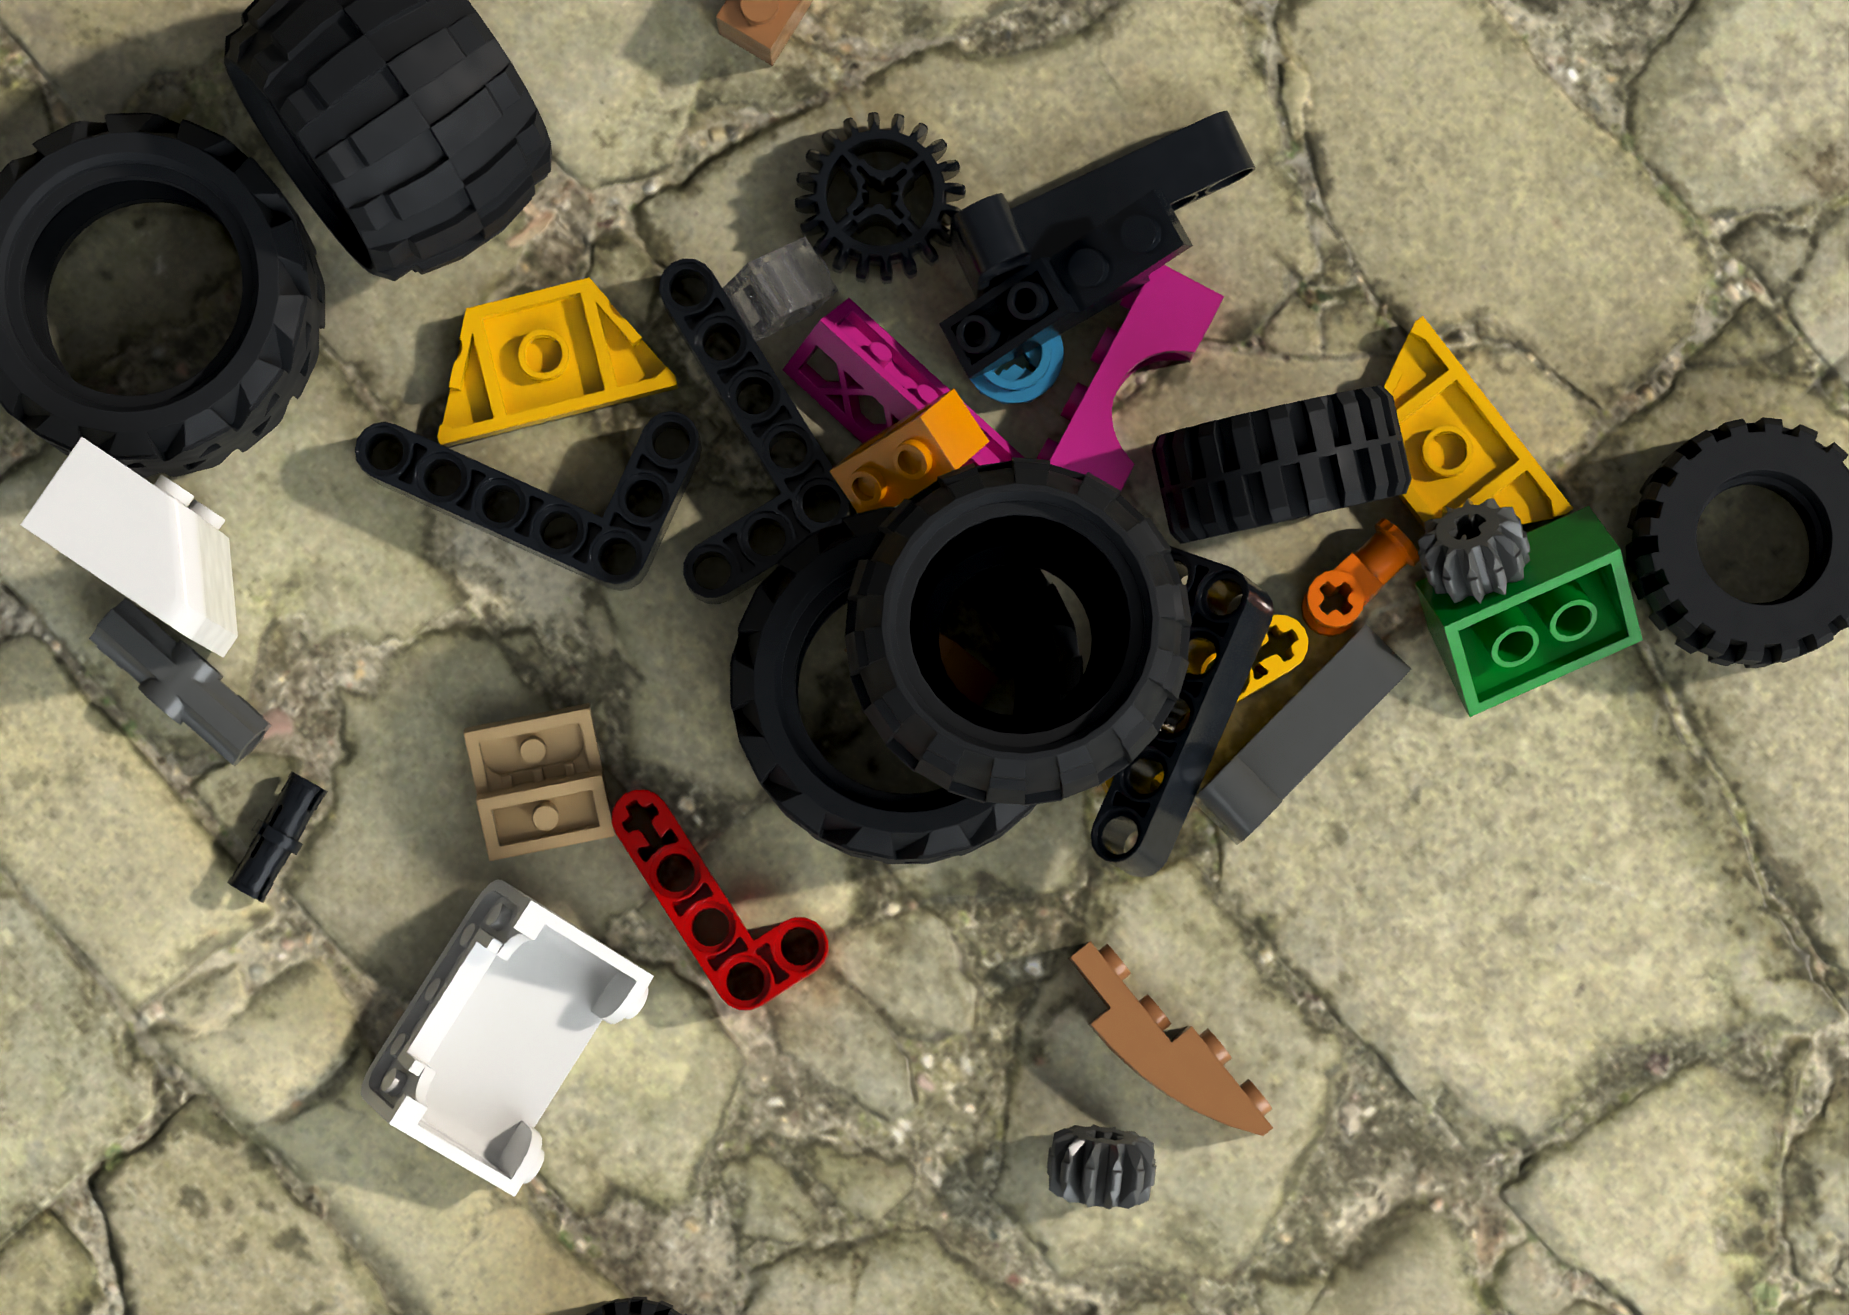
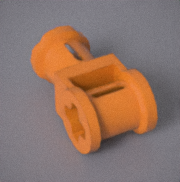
[1301,518,1420,637]

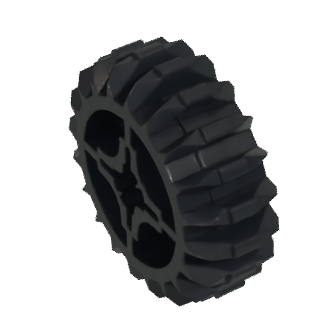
[795,112,966,284]

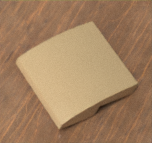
[464,703,615,861]

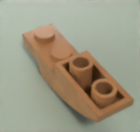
[1068,941,1273,1136]

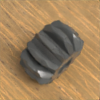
[1418,498,1530,603]
[1047,1124,1156,1210]

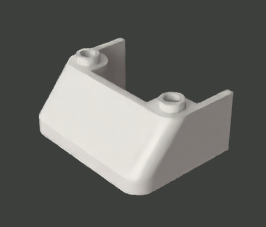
[21,437,238,658]

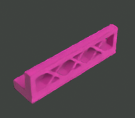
[782,298,1025,468]

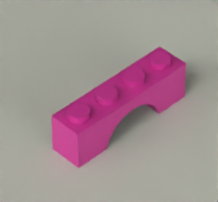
[1037,265,1224,491]

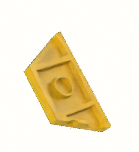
[437,277,679,447]
[1383,316,1574,530]

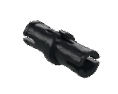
[227,771,328,903]

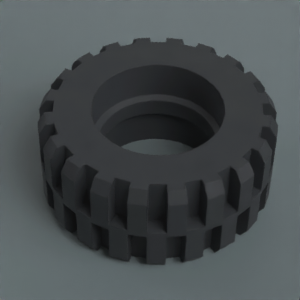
[1152,385,1411,544]
[1625,417,1849,668]

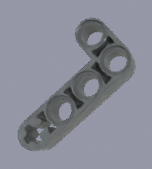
[1193,624,1411,845]

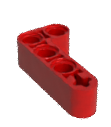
[612,790,829,1010]

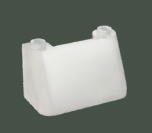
[361,879,654,1197]

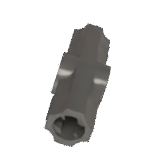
[89,598,272,766]

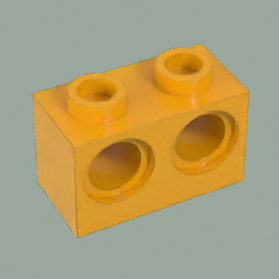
[830,388,990,513]

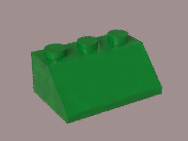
[1415,506,1643,717]

